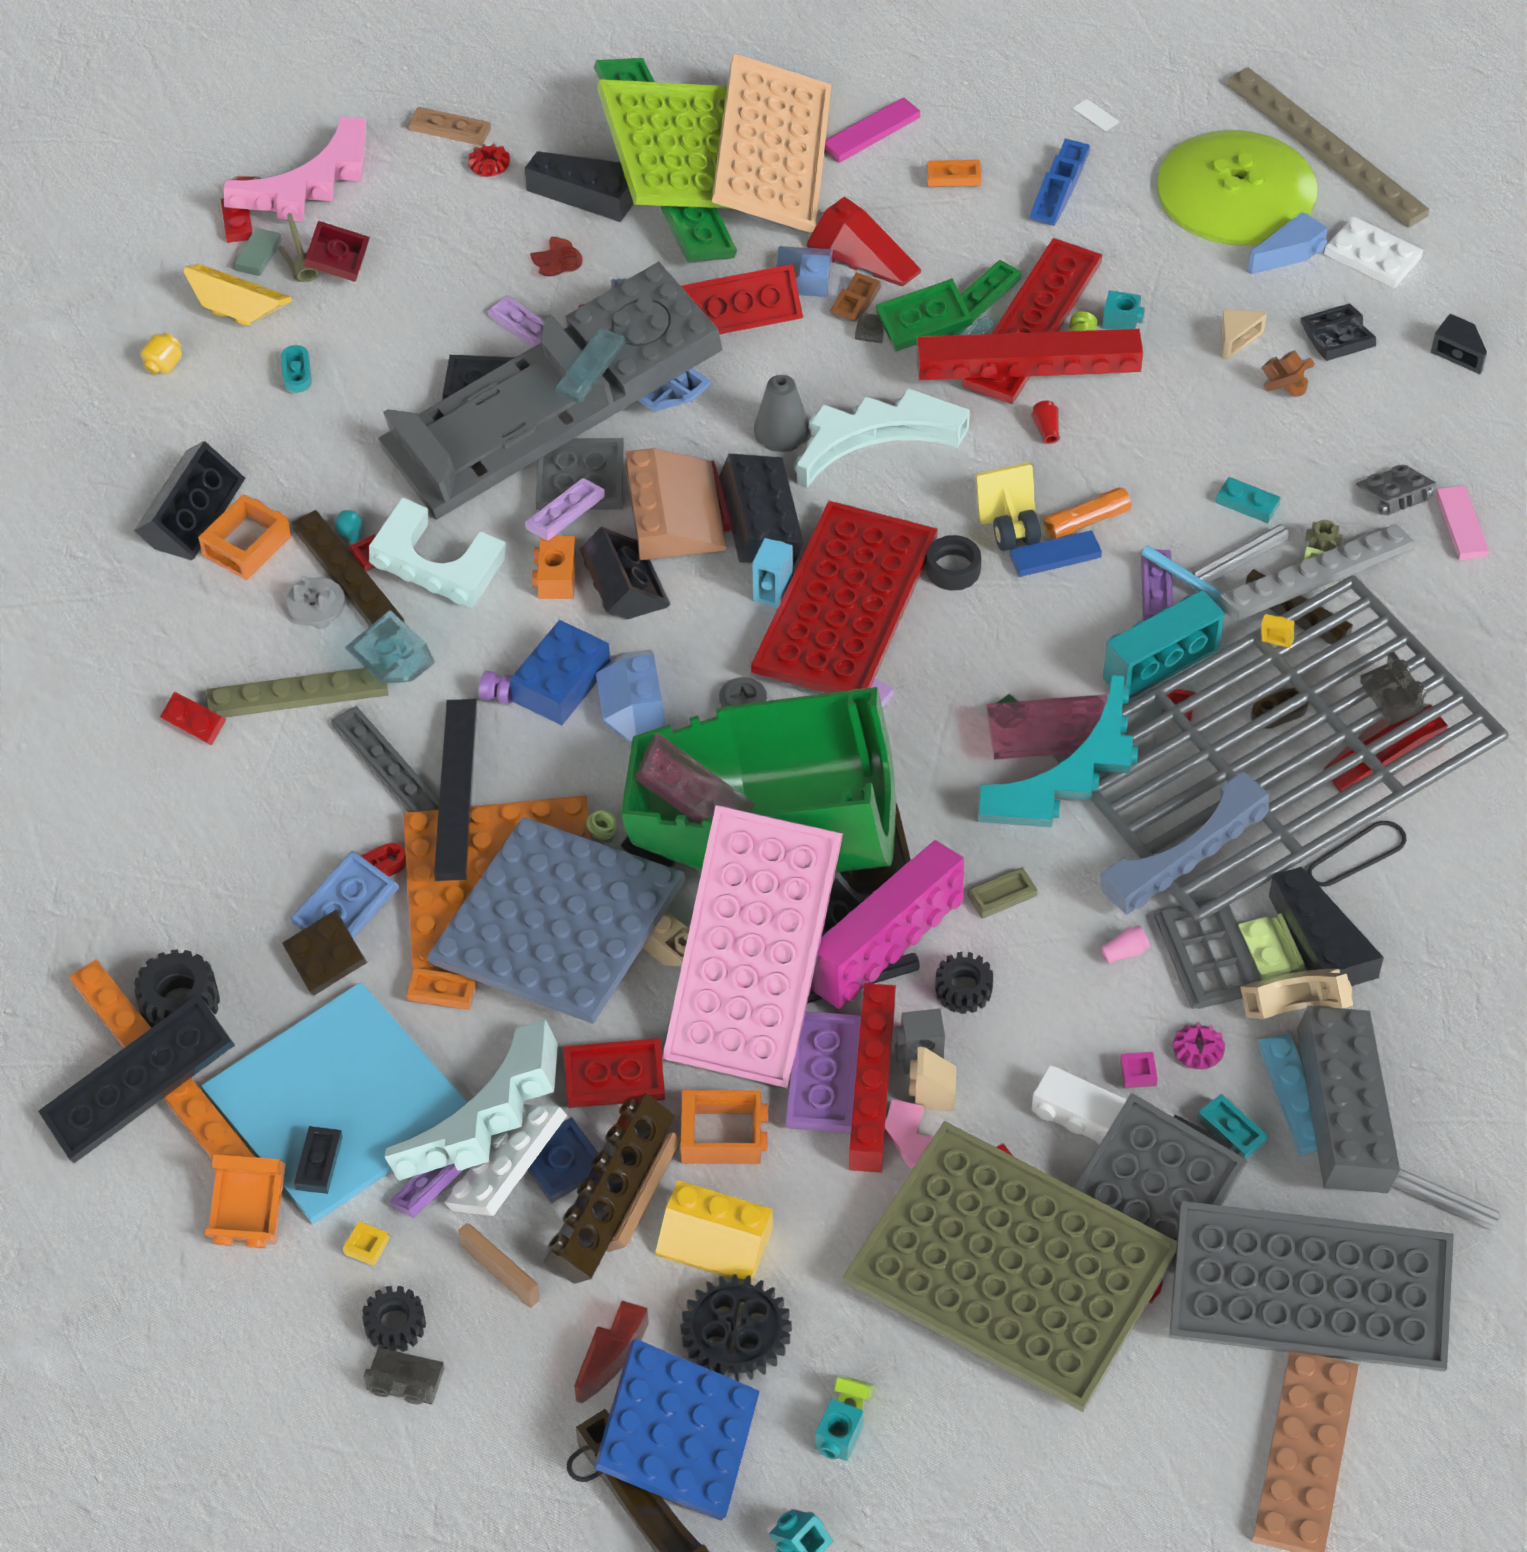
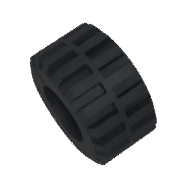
[134,949,220,1028]

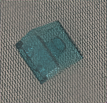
[345,610,435,684]

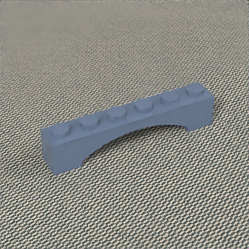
[1100,771,1269,915]

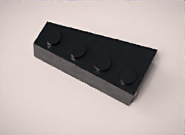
[525,151,634,222]
[1269,866,1384,986]

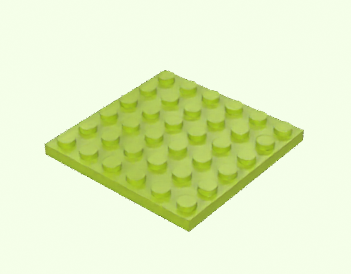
[597,79,729,208]

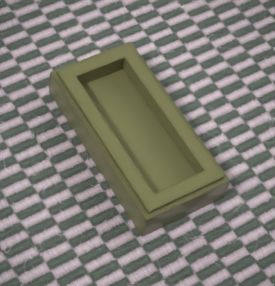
[967,867,1038,919]

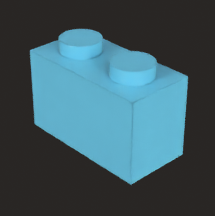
[752,538,793,608]

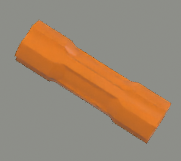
[1044,487,1131,540]

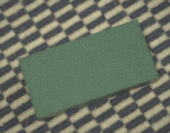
[234,227,282,276]

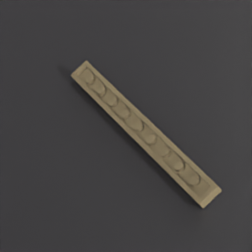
[1228,67,1429,228]

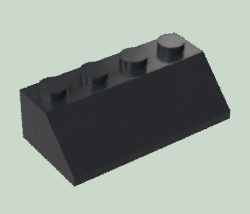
[134,441,246,560]

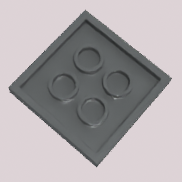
[535,438,624,510]

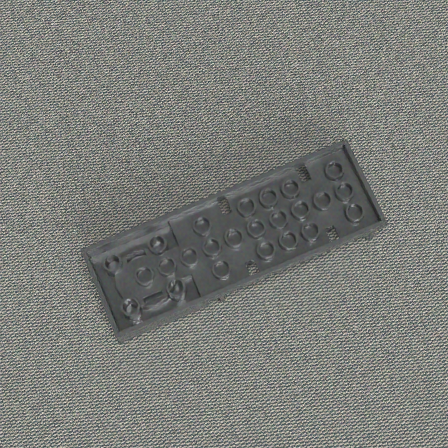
[378,261,723,520]

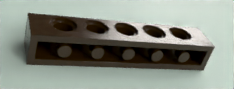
[544,1093,675,1284]

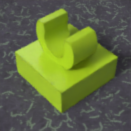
[834,1375,875,1410]

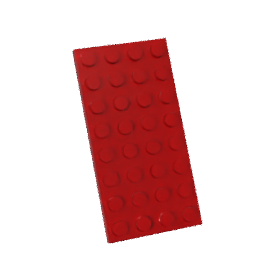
[751,500,938,693]

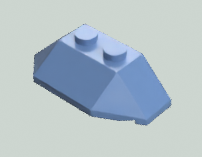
[638,368,711,412]
[595,650,665,745]

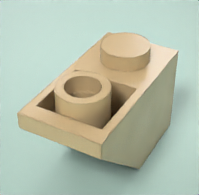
[642,910,690,966]
[909,1047,956,1111]

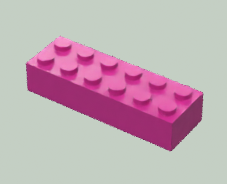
[810,840,965,1009]

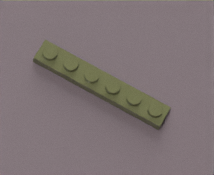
[206,665,388,718]

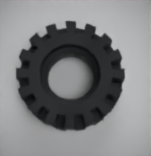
[935,952,993,1014]
[362,1285,426,1353]

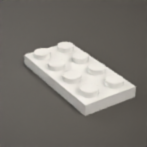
[445,1104,567,1216]

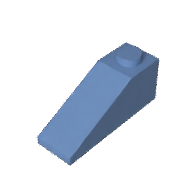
[1247,212,1328,274]

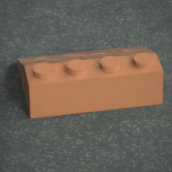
[625,448,726,560]

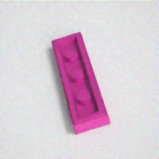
[824,97,920,163]

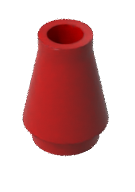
[1031,400,1060,444]

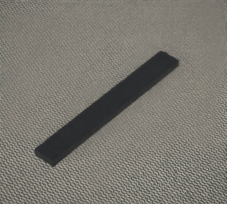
[434,699,477,881]

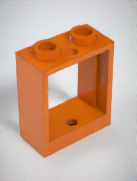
[198,494,291,580]
[680,1090,768,1164]

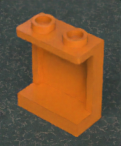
[204,1154,286,1249]

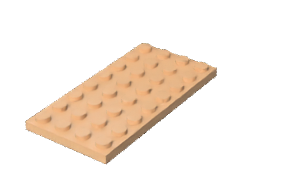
[711,53,831,233]

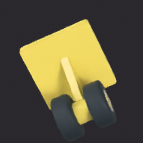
[976,462,1041,551]

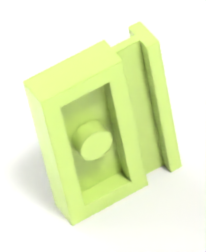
[1238,913,1304,980]

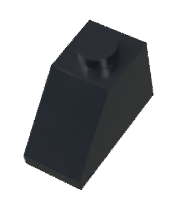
[1430,313,1487,374]

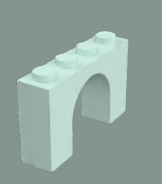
[369,498,506,609]

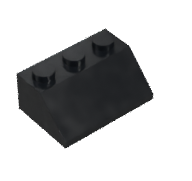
[579,526,670,619]

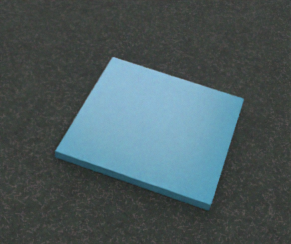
[201,982,467,1224]

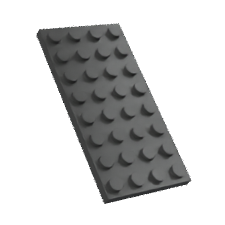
[1169,1201,1454,1371]

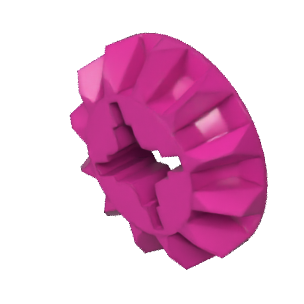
[1173,1021,1225,1069]

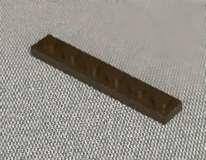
[291,510,405,639]

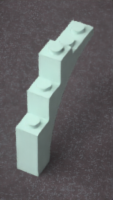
[794,388,970,487]
[385,1019,558,1181]

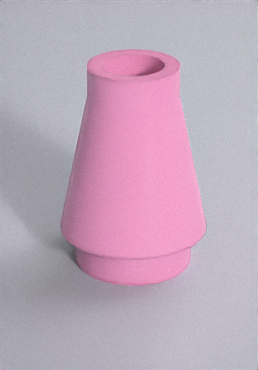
[1100,925,1150,964]

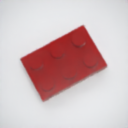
[563,1038,665,1108]

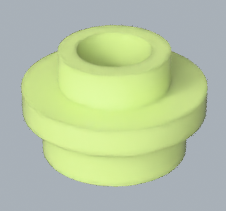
[586,810,616,840]

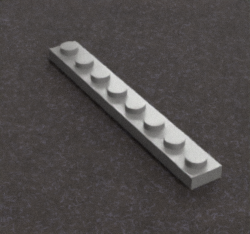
[1218,524,1415,621]

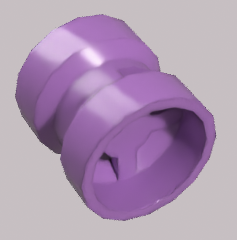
[479,670,513,705]

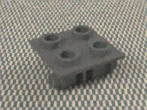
[1356,465,1436,516]

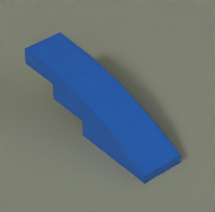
[1029,138,1090,226]

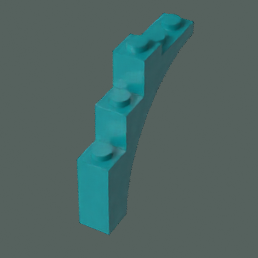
[978,675,1138,827]

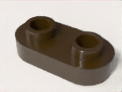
[1251,688,1309,729]

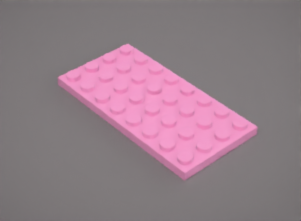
[662,805,843,1088]

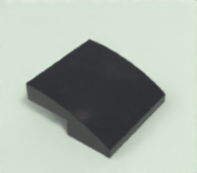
[1301,303,1376,361]

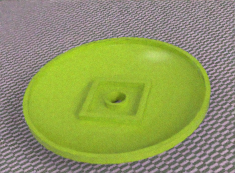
[1157,130,1317,245]

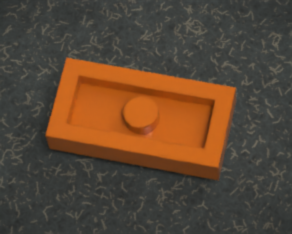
[927,160,981,187]
[407,968,477,1010]

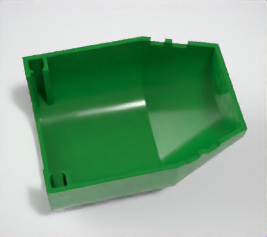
[621,687,896,872]

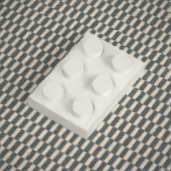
[1324,216,1423,288]

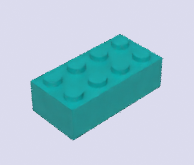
[1102,590,1225,699]

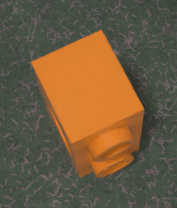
[532,536,577,599]

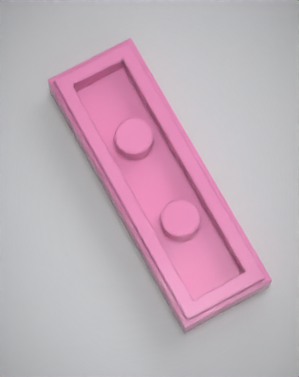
[1436,486,1489,560]

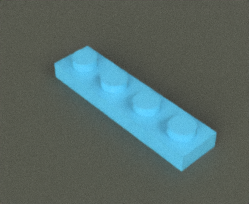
[1258,1033,1317,1156]

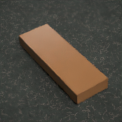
[408,107,491,146]
[458,1223,539,1308]

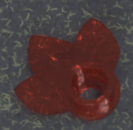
[530,236,583,277]

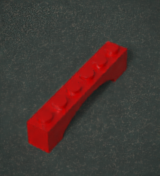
[849,983,896,1173]

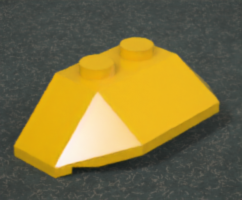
[184,263,292,325]

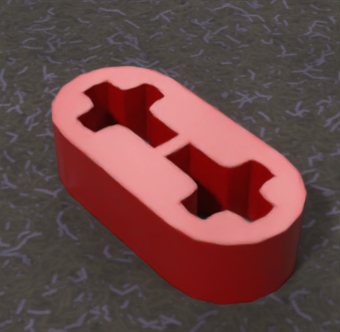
[360,843,406,877]

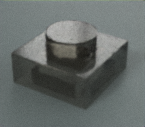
[855,312,885,344]

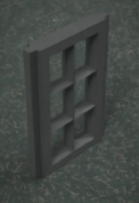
[1154,897,1261,1009]

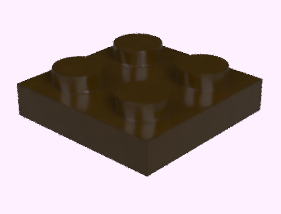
[282,910,368,996]

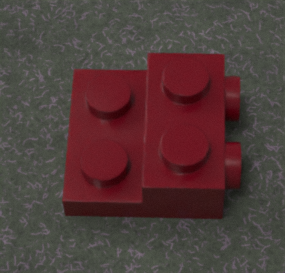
[303,221,370,282]

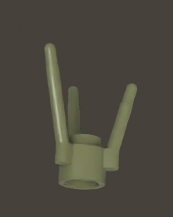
[278,213,321,282]

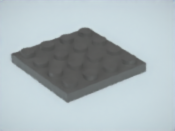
[1074,1093,1248,1274]

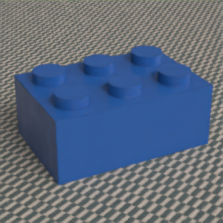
[510,619,611,726]

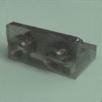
[1360,651,1426,725]
[363,1347,445,1405]

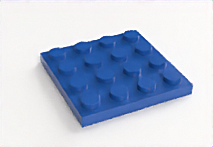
[593,1338,760,1521]

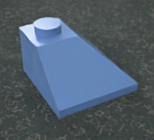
[776,246,832,297]

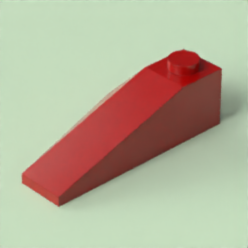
[807,196,921,287]
[1324,702,1448,792]

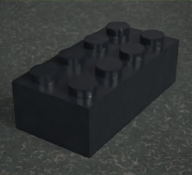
[719,453,804,566]

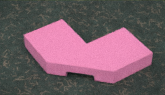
[885,1099,933,1168]

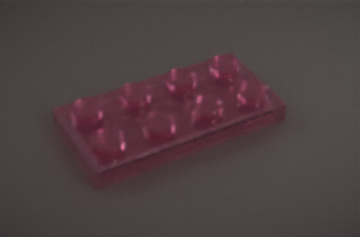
[986,694,1108,760]
[635,733,755,824]

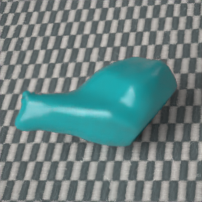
[335,510,362,546]

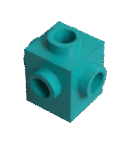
[769,1509,833,1552]

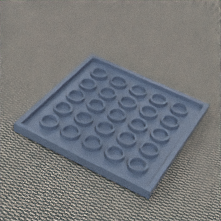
[427,817,686,1024]

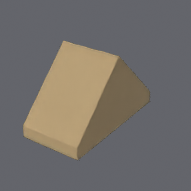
[1221,310,1267,360]

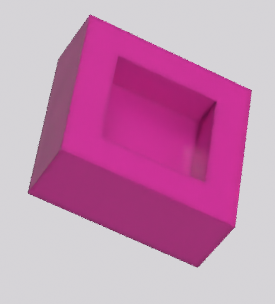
[1120,1052,1158,1088]

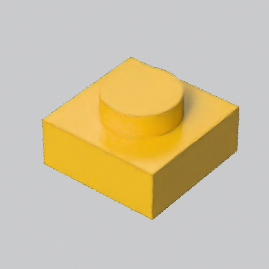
[1261,614,1294,648]
[343,1221,390,1266]

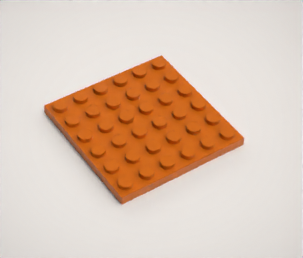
[403,795,591,972]

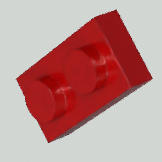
[221,198,253,243]
[160,691,226,745]

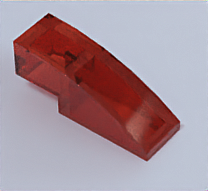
[574,1300,649,1403]

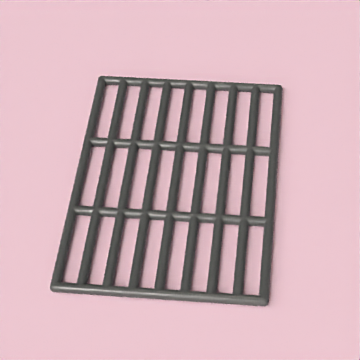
[1051,575,1509,922]

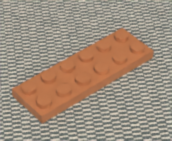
[1252,1352,1359,1552]

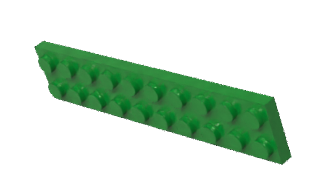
[594,58,737,262]

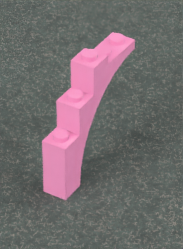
[224,117,366,222]

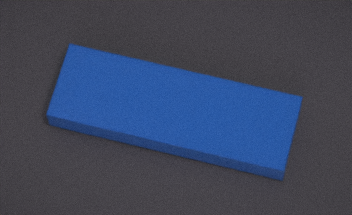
[1010,530,1102,577]

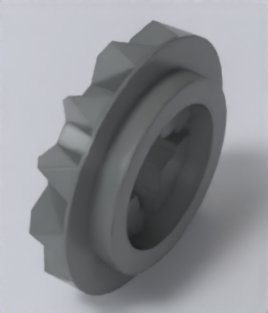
[719,677,767,707]

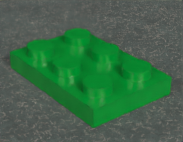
[876,278,973,352]

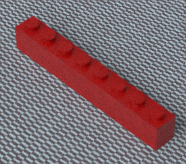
[916,328,1143,381]

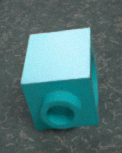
[1102,290,1145,330]
[815,1398,864,1461]

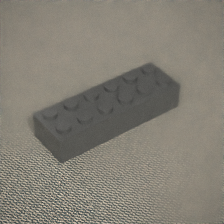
[1297,1005,1400,1193]

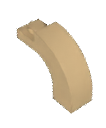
[1240,969,1353,1019]

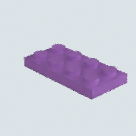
[786,1011,861,1133]

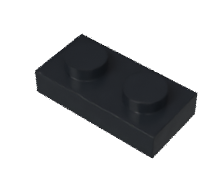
[294,1126,343,1194]

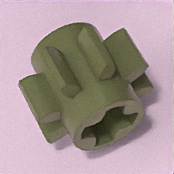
[1305,520,1343,552]

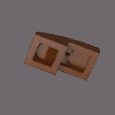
[830,272,881,322]

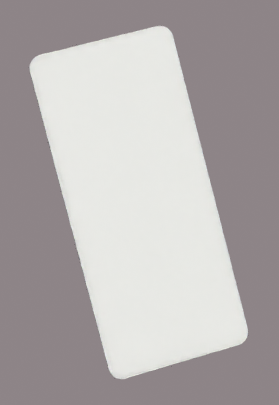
[1073,99,1120,131]

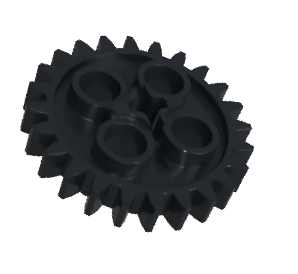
[680,1274,792,1382]

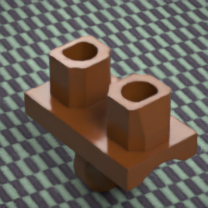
[1261,350,1315,397]

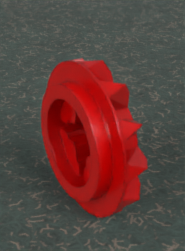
[468,143,510,176]

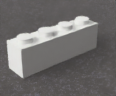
[1031,1065,1127,1145]

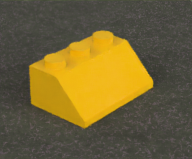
[656,1180,773,1283]

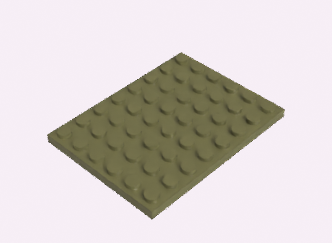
[843,1121,1177,1412]

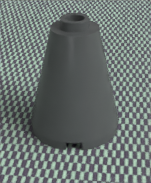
[754,375,810,452]

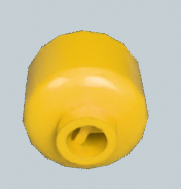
[140,333,182,375]

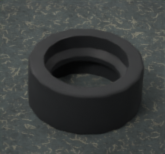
[926,535,982,591]

